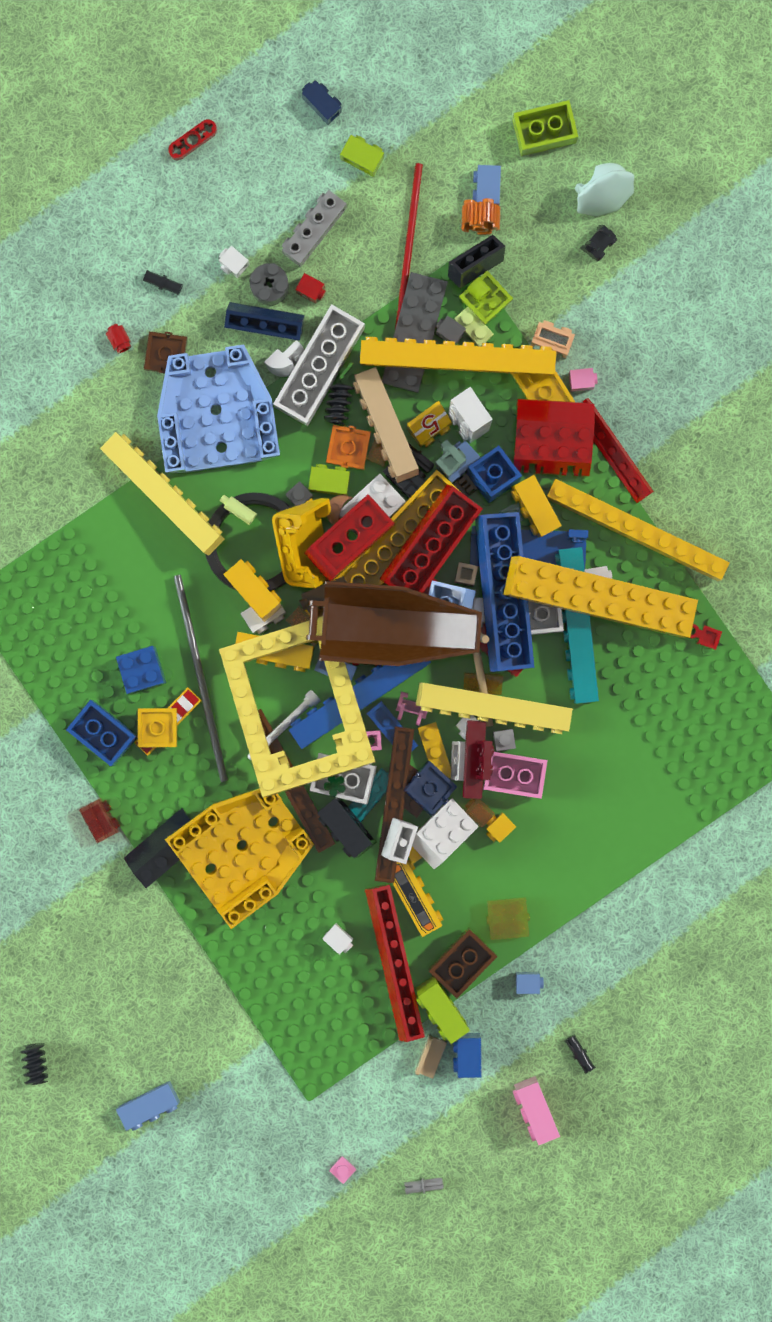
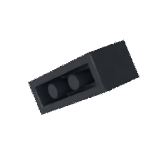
[448,234,505,288]

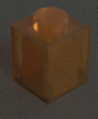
[465,799,495,827]

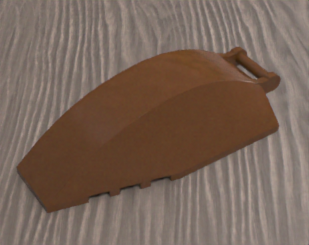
[306,581,482,666]

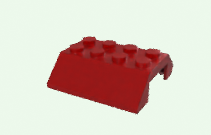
[513,399,595,477]

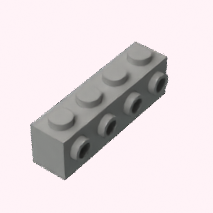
[282,190,347,267]

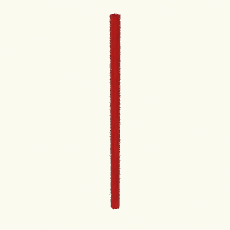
[395,163,423,329]

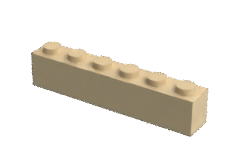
[353,367,419,483]

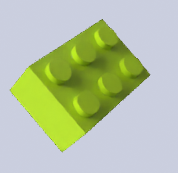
[512,100,578,156]
[415,976,470,1044]

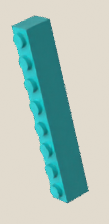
[555,547,599,704]

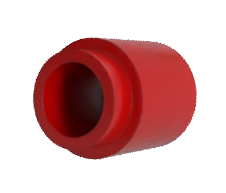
[106,324,131,354]

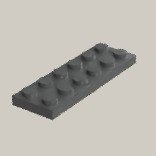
[382,272,448,393]

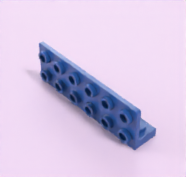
[470,526,588,569]

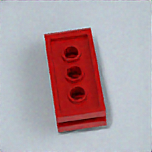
[304,494,395,581]

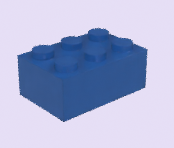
[66,700,138,767]

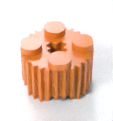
[461,198,500,235]

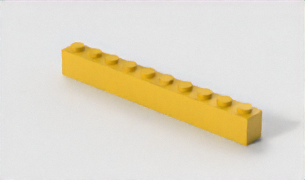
[546,479,730,581]

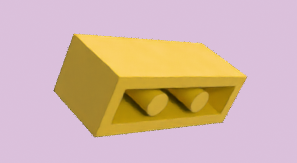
[511,475,562,538]

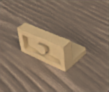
[415,1035,447,1079]

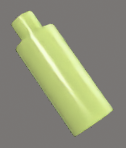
[220,495,257,525]

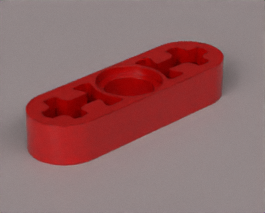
[168,119,217,160]

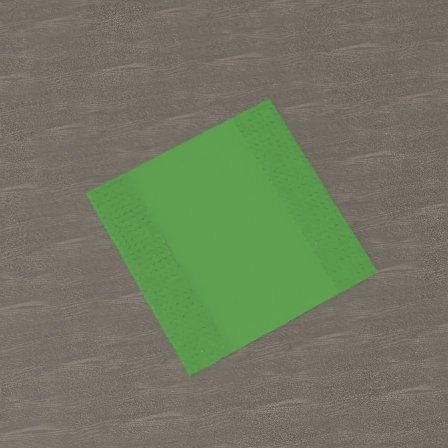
[0,253,772,1101]

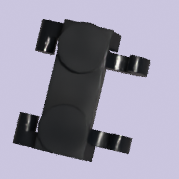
[580,225,617,262]

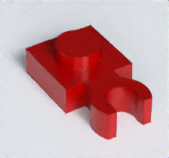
[690,624,722,650]

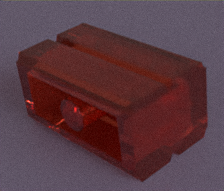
[79,798,120,844]

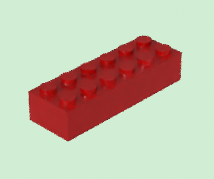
[380,484,483,593]

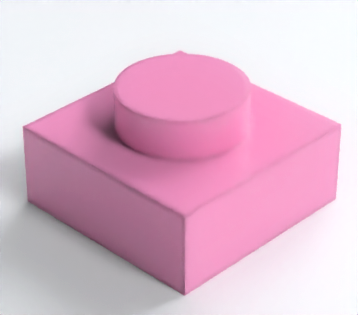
[329,1156,356,1184]

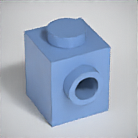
[516,972,544,994]

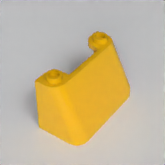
[272,498,331,588]

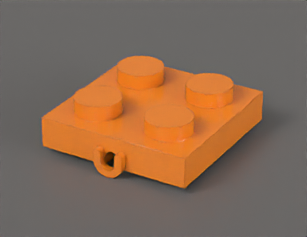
[326,425,371,470]

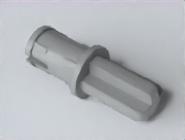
[405,1178,444,1195]

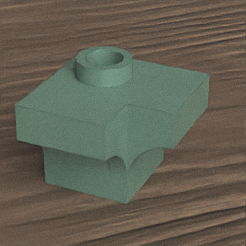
[436,440,466,478]

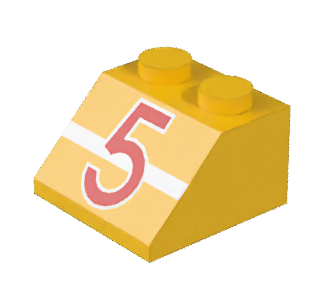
[407,401,452,448]

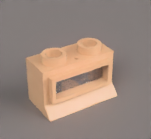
[530,320,575,359]

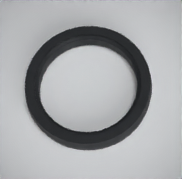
[205,492,291,591]

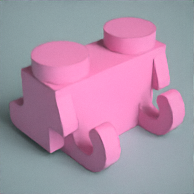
[396,691,427,726]

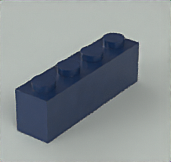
[224,302,305,341]

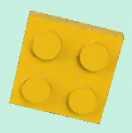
[138,708,177,747]

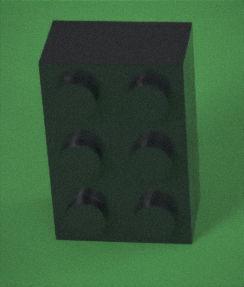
[318,798,377,858]

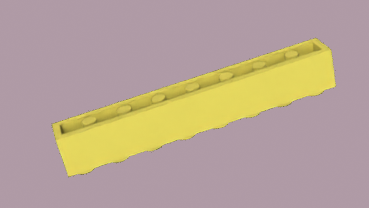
[100,432,225,556]
[416,683,573,734]

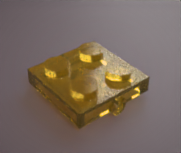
[487,897,530,940]

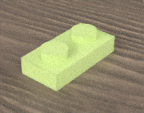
[454,307,494,347]

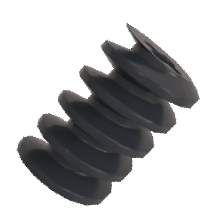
[324,384,354,426]
[20,1043,49,1085]

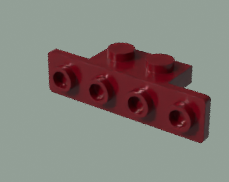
[463,720,494,799]

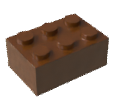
[428,927,498,998]

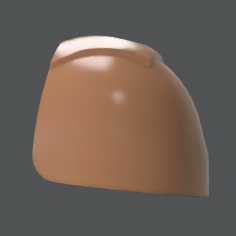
[327,495,353,525]

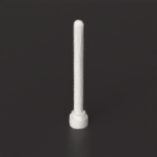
[248,690,321,760]

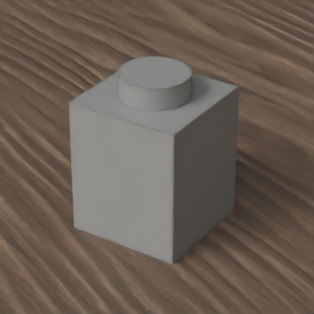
[493,729,516,751]

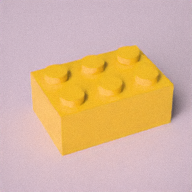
[224,559,282,622]

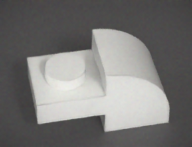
[264,340,304,377]

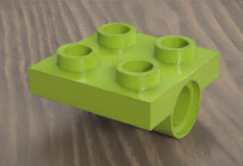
[459,271,513,325]

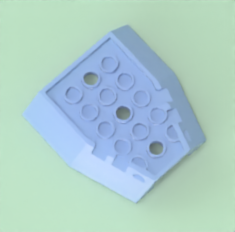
[157,344,280,473]

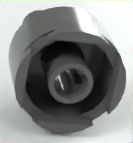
[250,263,289,306]

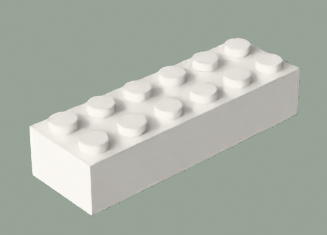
[273,304,365,427]

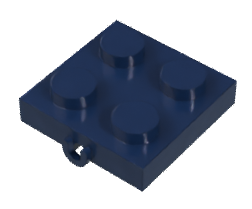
[404,761,457,816]

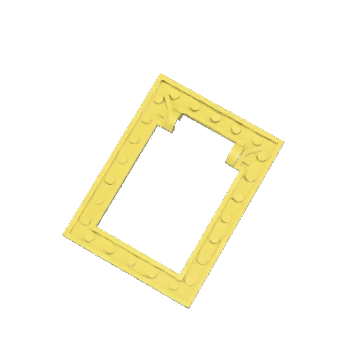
[219,616,376,798]

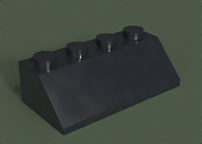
[124,808,192,888]

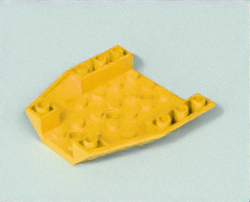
[165,788,314,929]

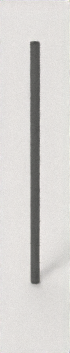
[174,575,228,782]

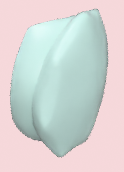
[575,163,634,216]

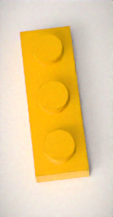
[418,722,451,778]

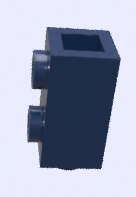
[302,80,342,125]

